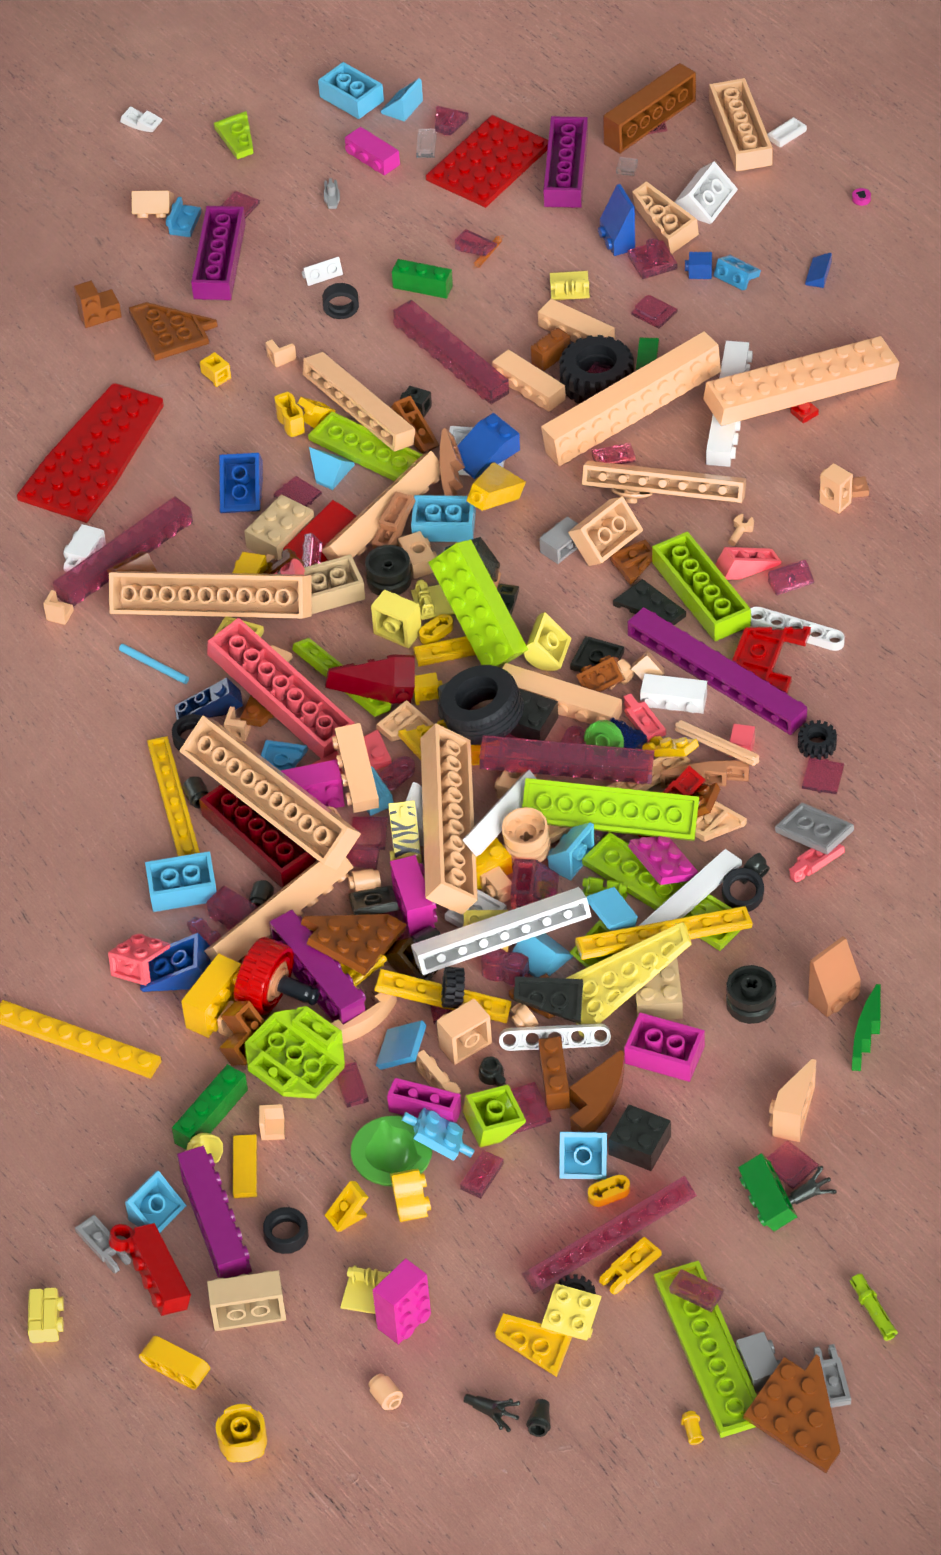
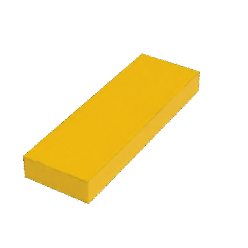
[413,636,476,667]
[233,1134,257,1198]

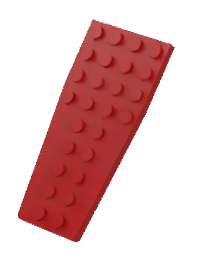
[17,383,164,523]

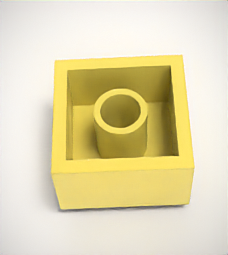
[371,590,421,649]

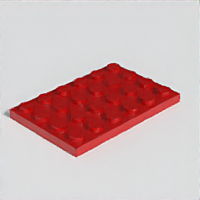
[426,115,549,208]

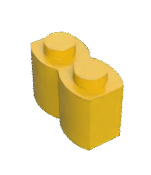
[275,391,305,437]
[390,1168,431,1222]

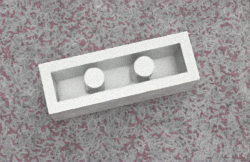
[640,674,707,714]

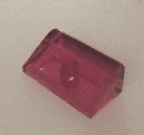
[768,560,814,595]

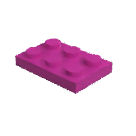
[628,836,699,885]

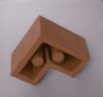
[74,280,122,328]
[219,1001,265,1066]

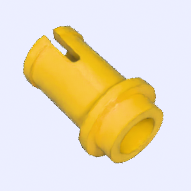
[681,1411,704,1445]

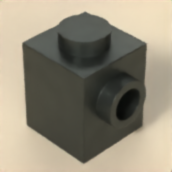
[400,386,432,417]

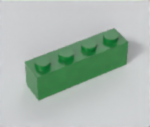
[172,1064,248,1150]

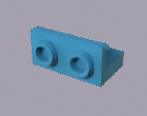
[166,197,202,237]
[714,255,761,290]

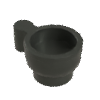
[740,853,770,884]
[479,1057,506,1087]

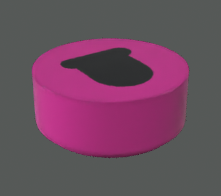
[852,188,871,206]

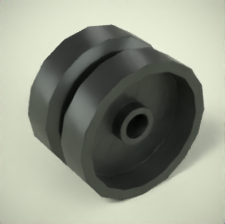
[365,545,412,595]
[726,965,776,1024]

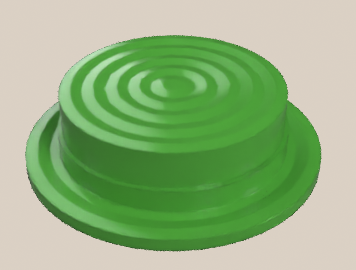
[351,1116,432,1187]

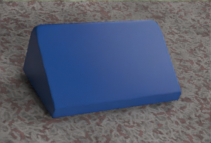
[805,253,832,288]

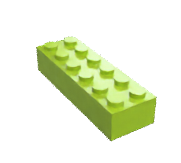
[652,531,751,642]
[428,539,528,668]

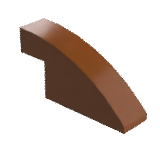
[569,1050,624,1132]

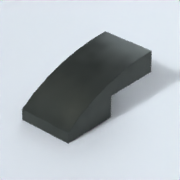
[497,583,519,615]

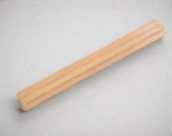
[675,720,759,766]

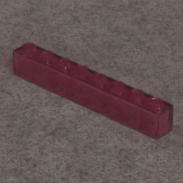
[393,300,509,404]
[53,496,193,607]
[480,735,654,784]
[522,1176,697,1294]

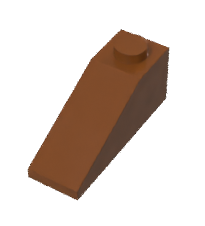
[391,395,440,453]

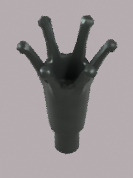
[788,1166,837,1205]
[464,1394,520,1432]

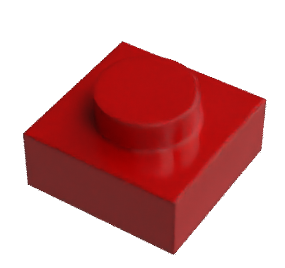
[791,402,819,424]

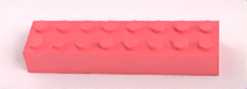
[207,618,355,759]

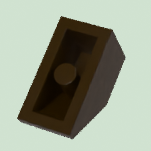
[384,938,438,981]

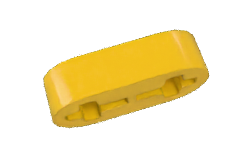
[419,614,453,645]
[587,1175,630,1207]

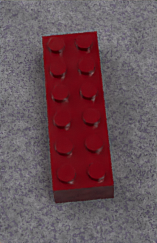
[199,784,316,888]

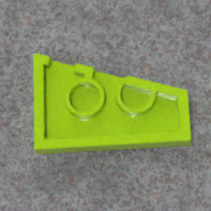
[214,111,254,159]

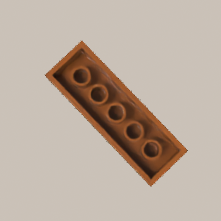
[603,63,696,154]

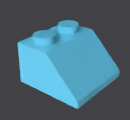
[547,823,594,881]

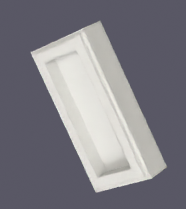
[767,117,807,147]

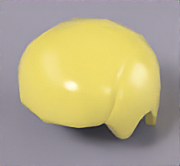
[187,1133,223,1163]

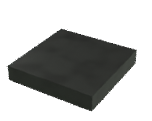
[570,636,625,673]
[348,886,399,915]

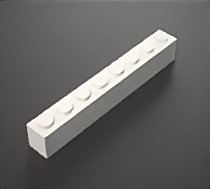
[706,341,753,467]
[411,887,591,975]

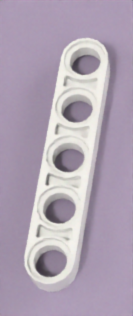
[750,607,845,651]
[499,1024,611,1051]

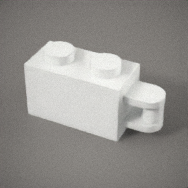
[63,524,106,575]

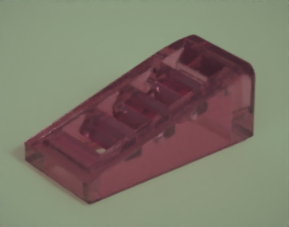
[455,229,497,256]

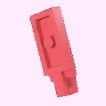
[623,693,666,743]
[789,844,845,883]

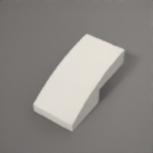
[120,106,162,132]

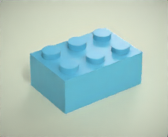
[318,62,384,119]
[411,495,476,542]
[145,851,218,912]

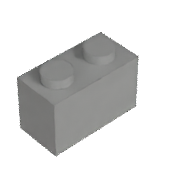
[539,517,578,564]
[736,1332,781,1392]

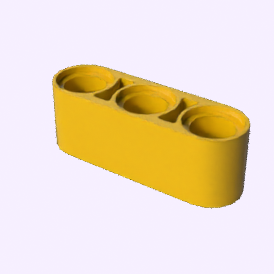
[139,1336,210,1389]

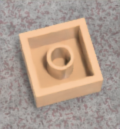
[437,999,492,1065]

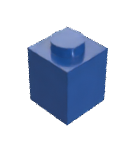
[685,252,712,279]

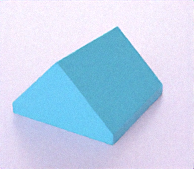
[380,78,423,122]
[587,887,638,931]
[510,933,573,977]
[559,1131,607,1179]
[125,1171,187,1233]

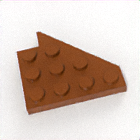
[129,302,218,361]
[301,914,407,976]
[743,1354,841,1473]

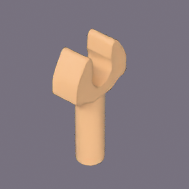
[728,514,754,546]

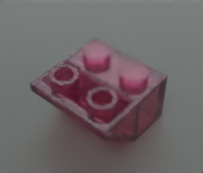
[511,859,559,910]

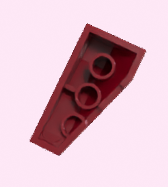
[325,654,415,704]

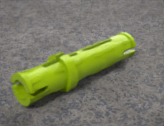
[849,1274,898,1341]

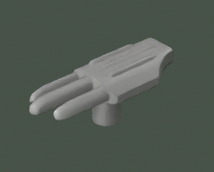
[323,178,340,209]

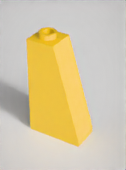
[466,462,526,511]

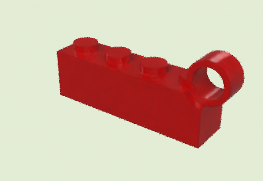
[108,1223,191,1316]

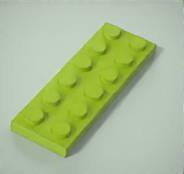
[308,411,423,481]

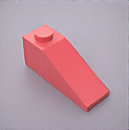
[715,547,782,580]

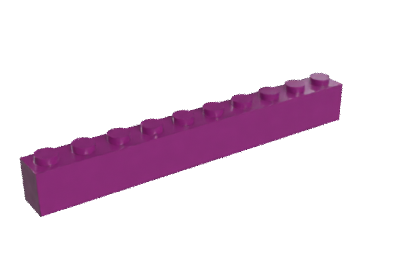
[628,607,807,735]

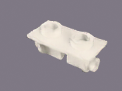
[302,257,343,286]

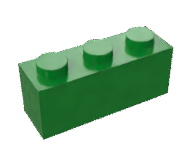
[392,259,453,299]
[738,1153,798,1231]

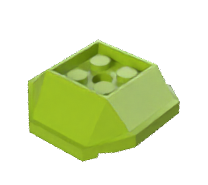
[245,1006,345,1099]

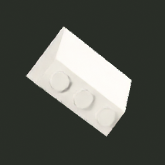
[675,161,738,224]

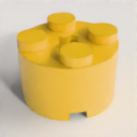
[216,1404,267,1462]

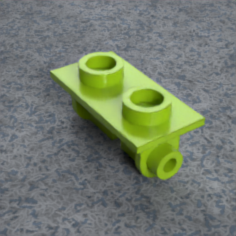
[582,876,628,900]

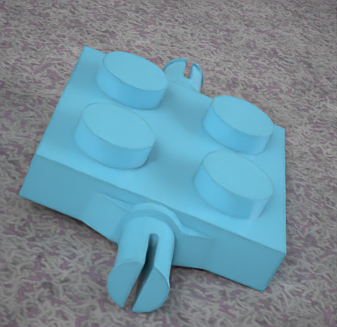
[401,1108,475,1161]

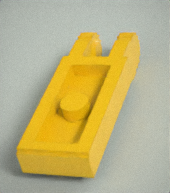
[641,736,699,757]
[599,1237,662,1295]

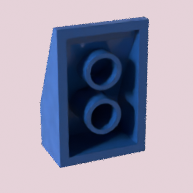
[598,184,635,256]
[458,413,520,479]
[219,453,263,513]
[140,933,212,992]

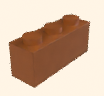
[538,1036,570,1111]

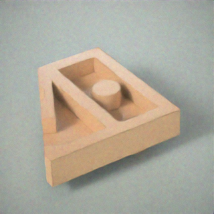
[376,700,434,742]
[695,801,747,842]

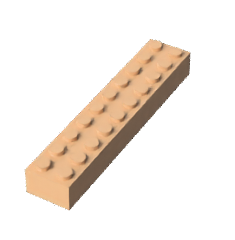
[541,331,721,466]
[703,336,899,426]
[109,571,312,618]
[180,716,361,870]
[420,723,478,915]

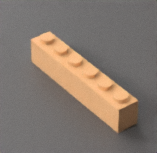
[502,663,622,724]

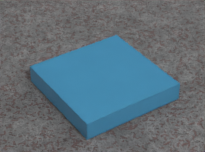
[376,1020,427,1070]

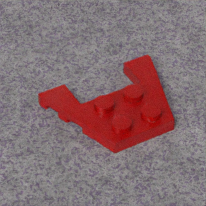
[732,626,811,693]

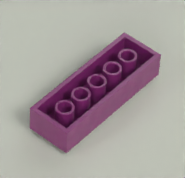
[544,116,588,208]
[191,206,246,300]
[269,910,367,1025]
[177,1145,252,1278]

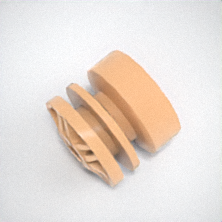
[502,807,551,866]

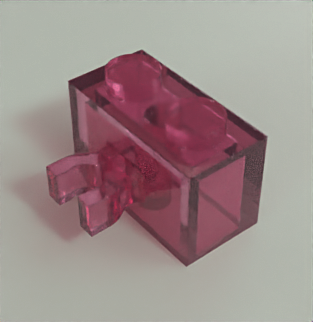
[207,885,257,930]

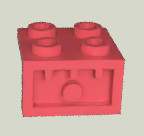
[108,934,170,985]

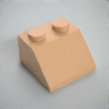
[132,191,174,218]

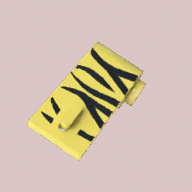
[388,800,422,863]

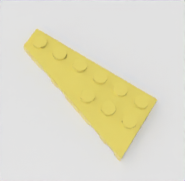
[565,922,692,1038]

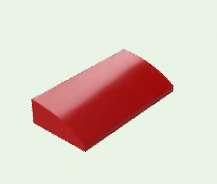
[283,500,357,568]

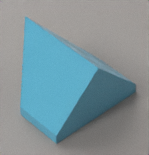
[309,447,355,490]

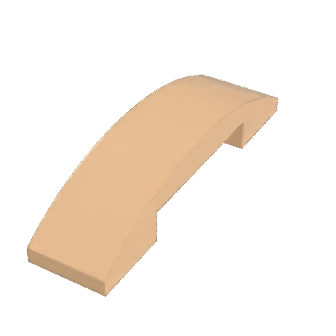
[331,992,397,1043]

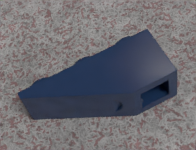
[175,678,243,720]

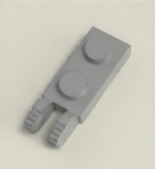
[75,1215,131,1273]
[813,1344,851,1408]

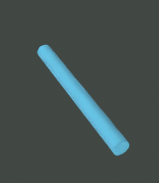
[119,643,189,684]

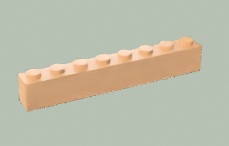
[303,352,415,452]
[321,451,441,560]
[582,461,746,503]
[204,857,354,962]

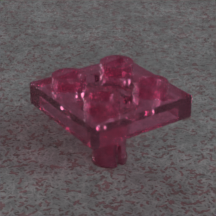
[628,238,678,279]

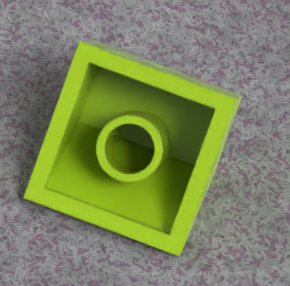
[463,1084,526,1148]

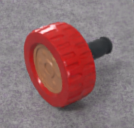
[234,937,320,1015]

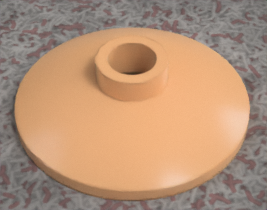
[612,488,652,503]

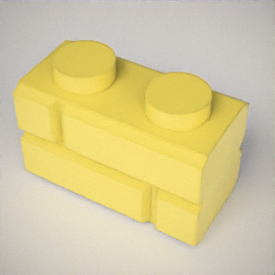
[28,1288,64,1343]

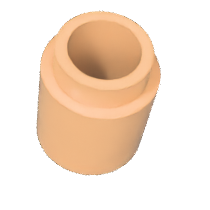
[348,868,381,892]
[369,1374,403,1410]

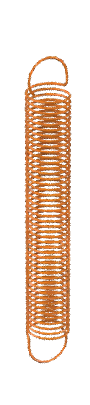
[472,235,504,269]

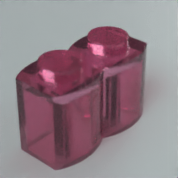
[481,948,529,986]

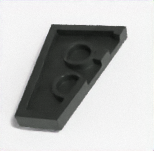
[613,579,686,625]
[514,977,583,1024]

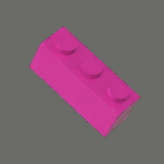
[345,127,400,176]
[387,1078,462,1123]

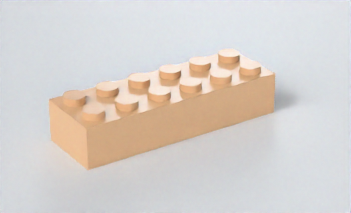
[709,78,772,171]

